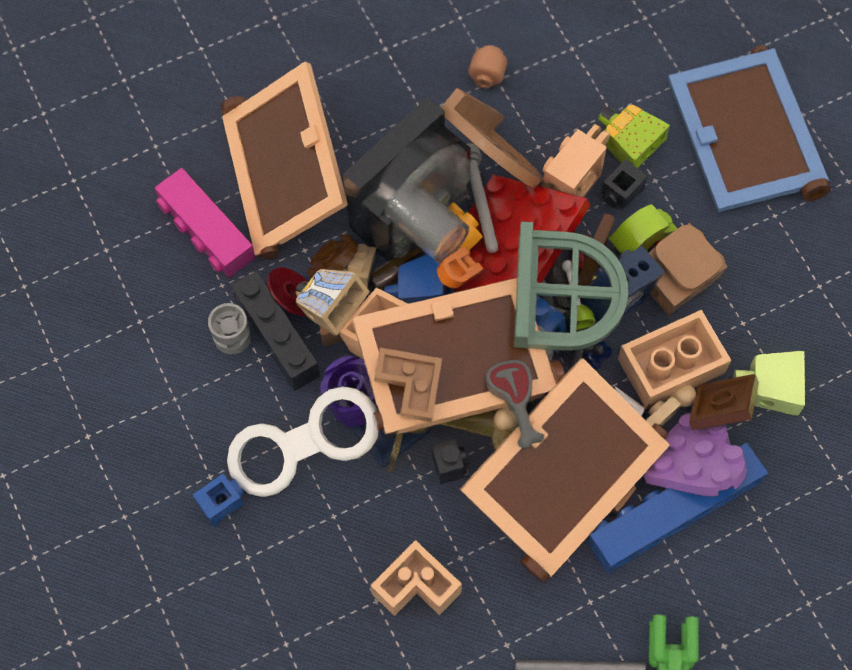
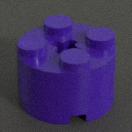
[320,356,378,428]

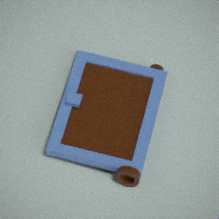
[668,45,831,212]

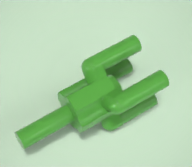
[649,615,699,670]

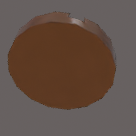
[307,234,358,279]

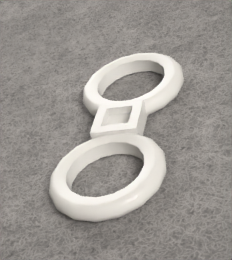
[227,387,379,497]

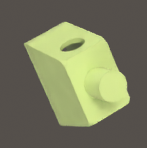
[733,351,805,416]

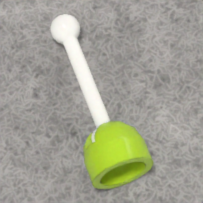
[562,260,595,330]

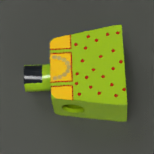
[598,105,670,168]

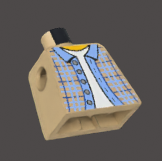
[296,269,370,336]

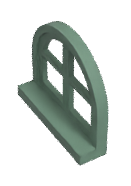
[514,222,628,351]

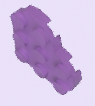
[644,413,747,496]

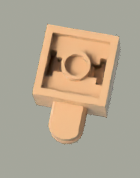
[541,124,610,197]

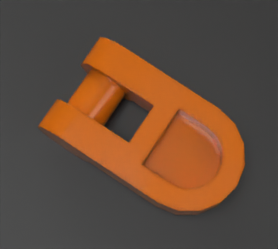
[437,246,484,288]

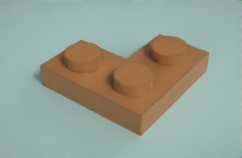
[374,347,442,422]

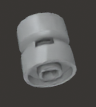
[208,303,251,354]

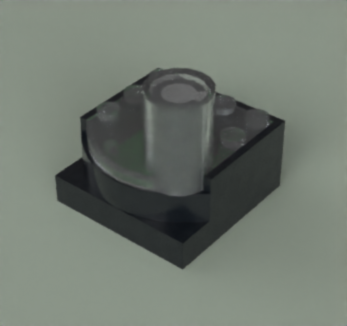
[343,97,471,263]

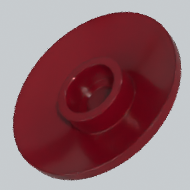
[267,267,309,316]

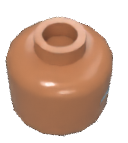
[469,45,508,89]

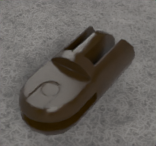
[371,248,425,291]

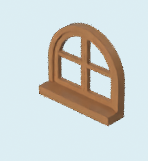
[441,88,543,188]

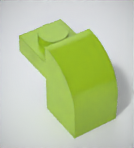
[609,204,677,254]

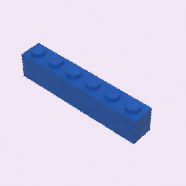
[587,442,768,574]

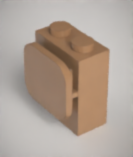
[649,223,728,316]

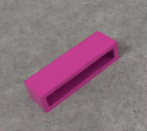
[154,168,256,278]

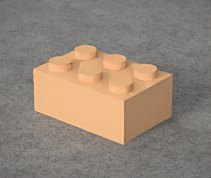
[618,310,731,409]

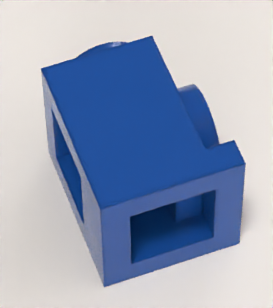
[192,474,244,527]

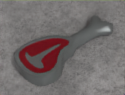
[485,360,544,449]

